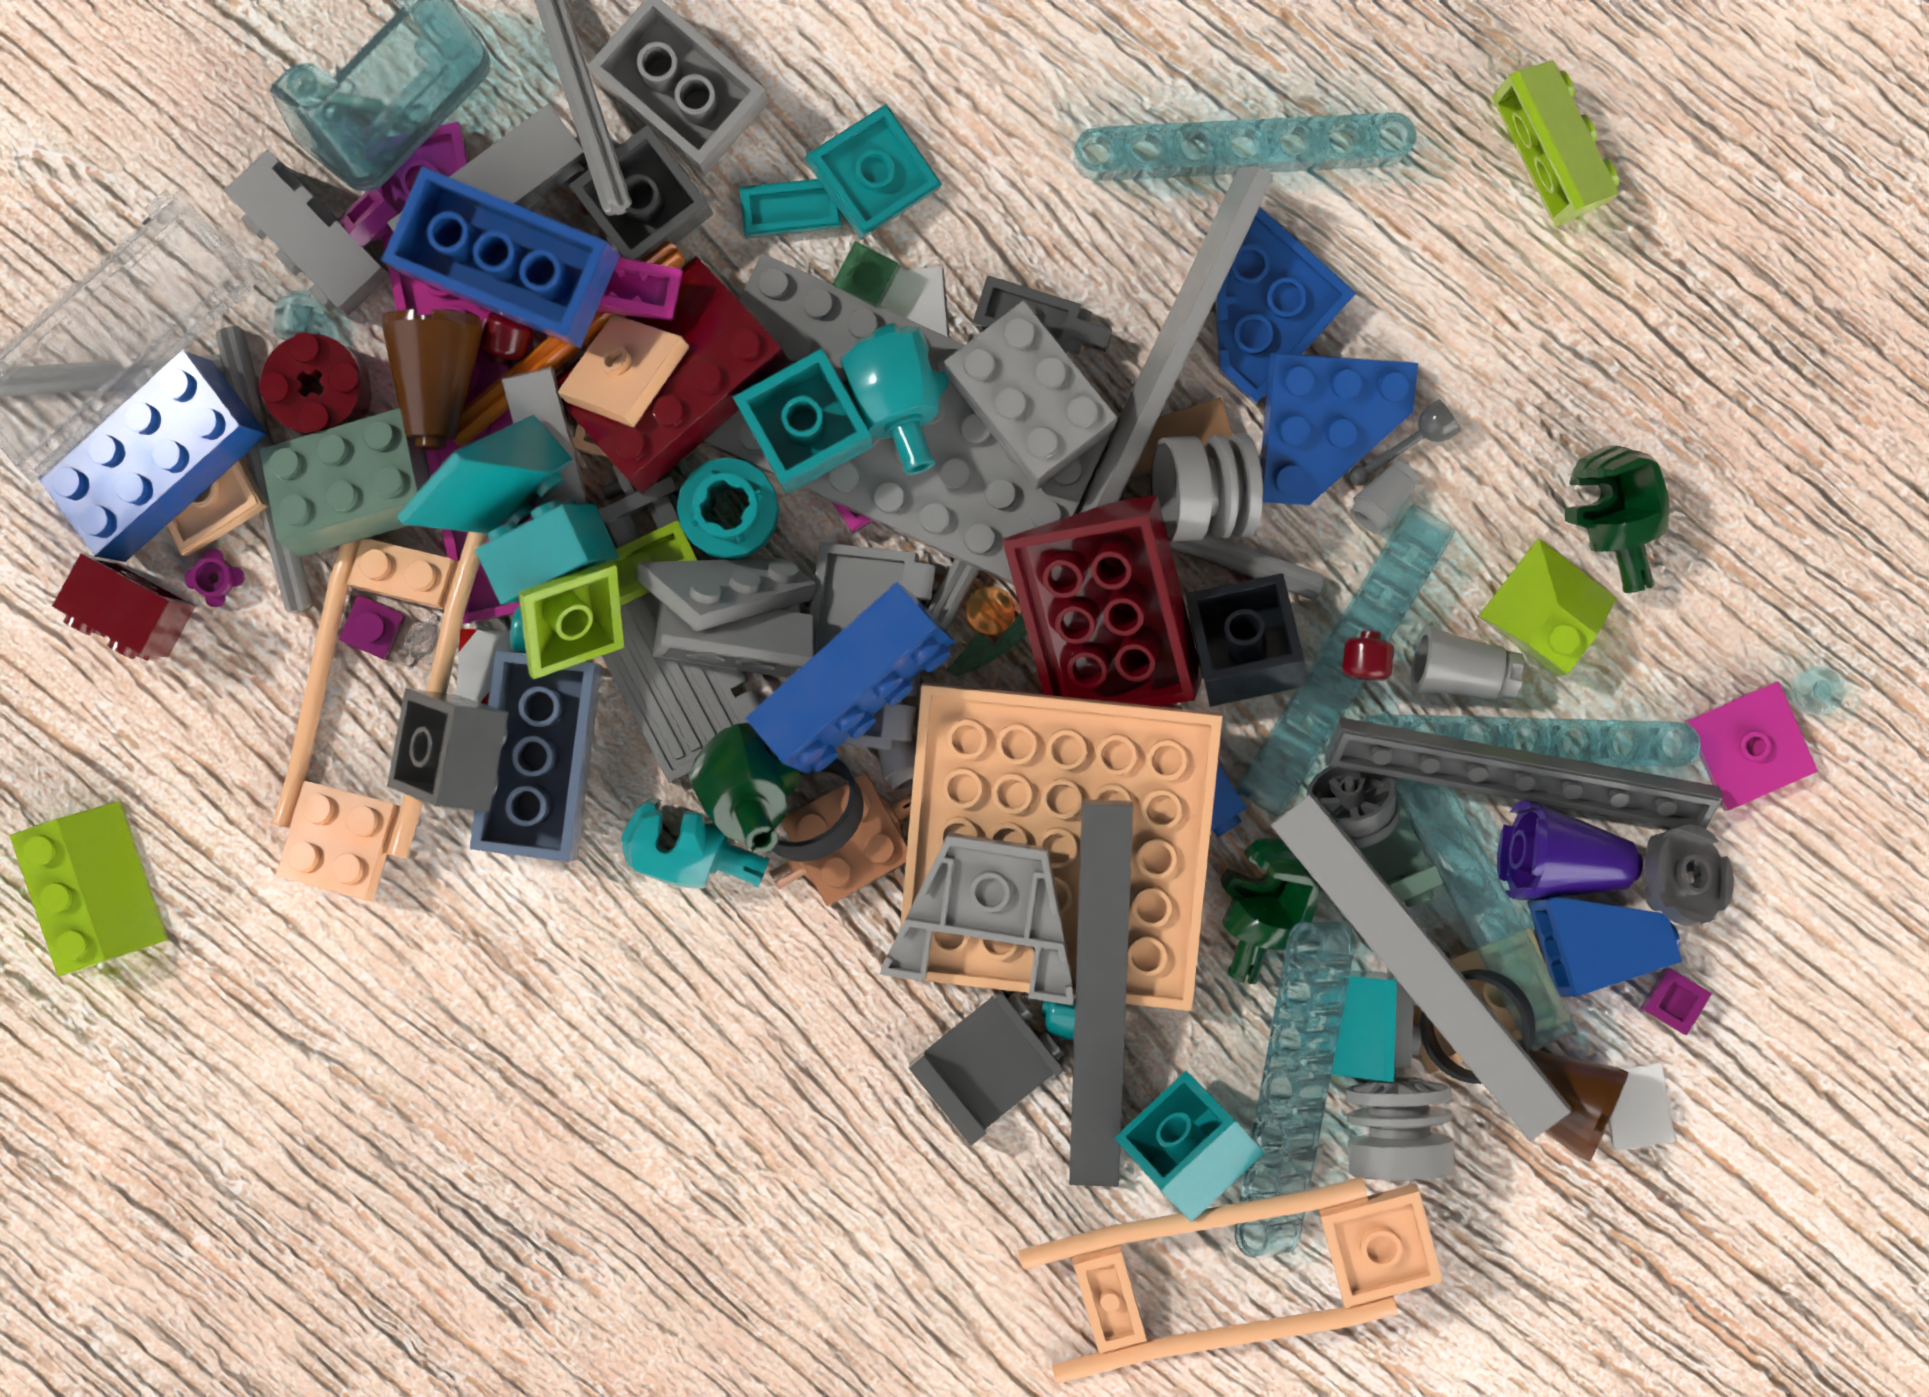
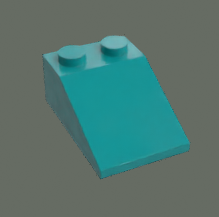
[396,415,573,534]

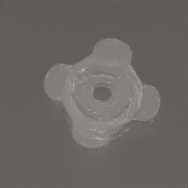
[404,613,441,668]

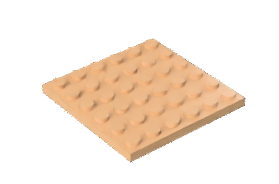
[896,682,1223,1011]

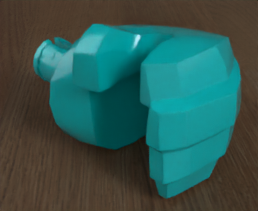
[840,323,949,475]
[621,797,770,888]

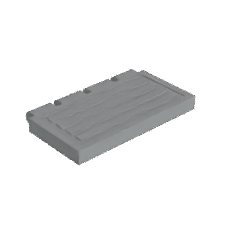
[810,542,935,750]
[602,592,761,783]

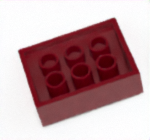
[556,256,792,494]
[1002,494,1203,706]

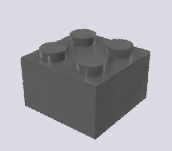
[569,124,714,261]
[387,688,508,812]

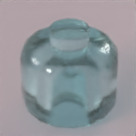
[273,290,324,341]
[1790,666,1845,715]

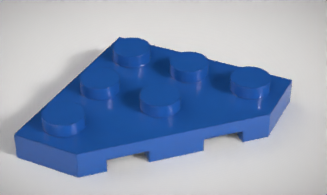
[1215,207,1356,405]
[1260,353,1418,505]

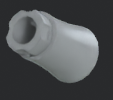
[1411,625,1524,700]

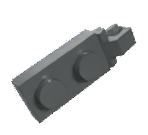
[972,275,1112,355]

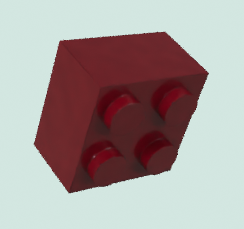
[51,553,196,661]

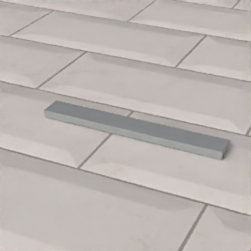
[1074,167,1273,515]
[1271,792,1571,1142]

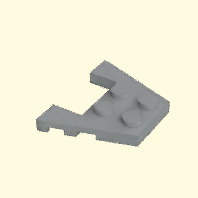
[880,832,1075,1005]

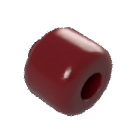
[480,312,534,366]
[1342,630,1394,681]

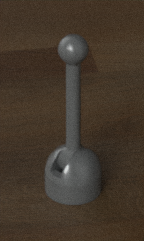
[1349,399,1461,486]

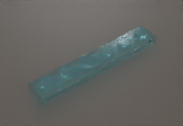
[1395,779,1577,1052]

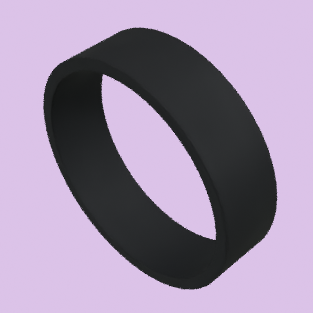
[771,758,864,862]
[1420,969,1536,1084]

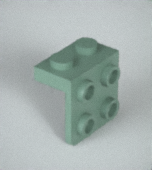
[1340,796,1444,922]

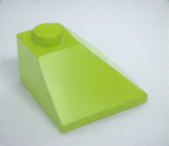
[1478,538,1617,676]
[519,560,624,679]

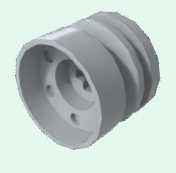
[1151,433,1263,542]
[1346,1077,1455,1181]

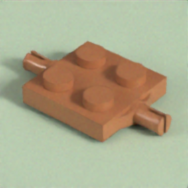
[769,772,912,907]

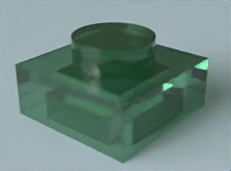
[832,241,901,308]

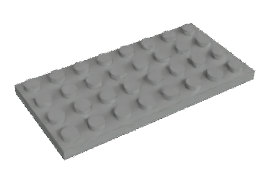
[702,253,1120,585]

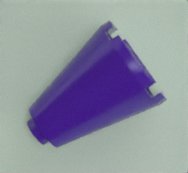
[1497,800,1643,900]

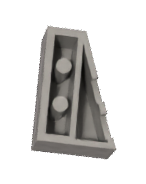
[223,149,390,315]

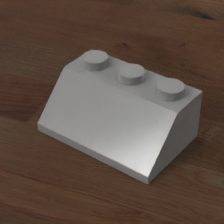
[652,600,813,678]

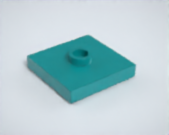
[804,104,942,240]

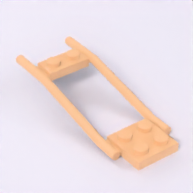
[272,532,488,902]
[1018,1177,1443,1384]

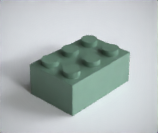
[259,408,431,557]

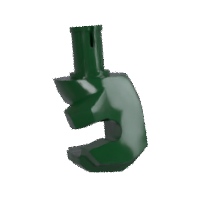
[1564,445,1670,593]
[688,723,801,853]
[1220,838,1320,984]

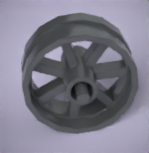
[1307,766,1400,848]

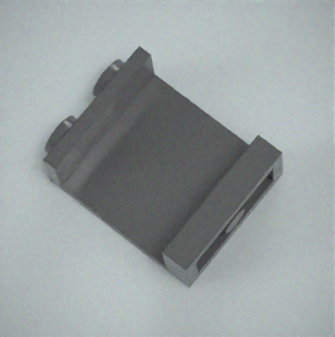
[908,990,1065,1146]

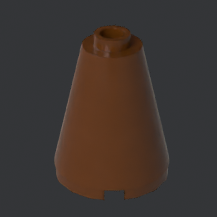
[382,309,483,450]
[1528,1049,1629,1162]

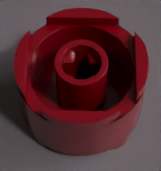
[259,332,372,436]

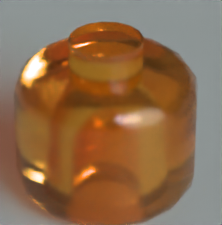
[966,586,1015,636]

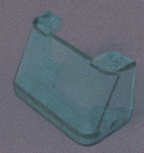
[268,0,491,192]

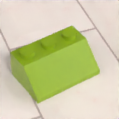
[1491,60,1619,228]
[9,801,169,977]

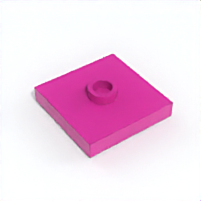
[1684,681,1818,811]

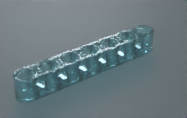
[1073,112,1417,181]
[1236,503,1456,818]
[1359,714,1701,767]
[1234,922,1355,1258]

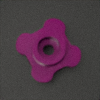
[184,548,245,608]

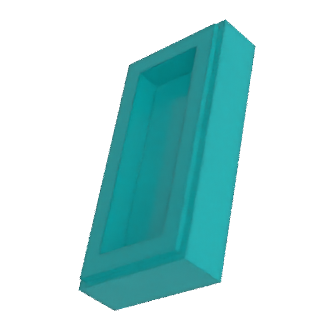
[739,179,842,238]

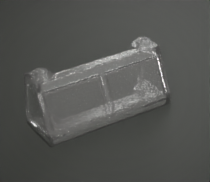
[0,190,267,483]

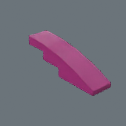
[596,257,683,320]

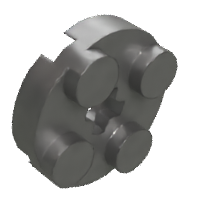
[1644,824,1734,926]

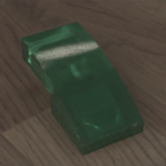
[947,613,1027,677]

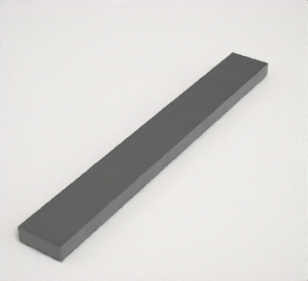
[1325,717,1723,829]
[1069,799,1133,1187]

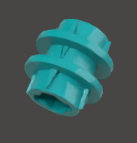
[677,457,780,560]

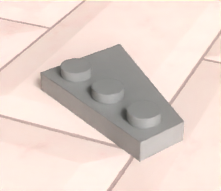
[636,558,816,631]

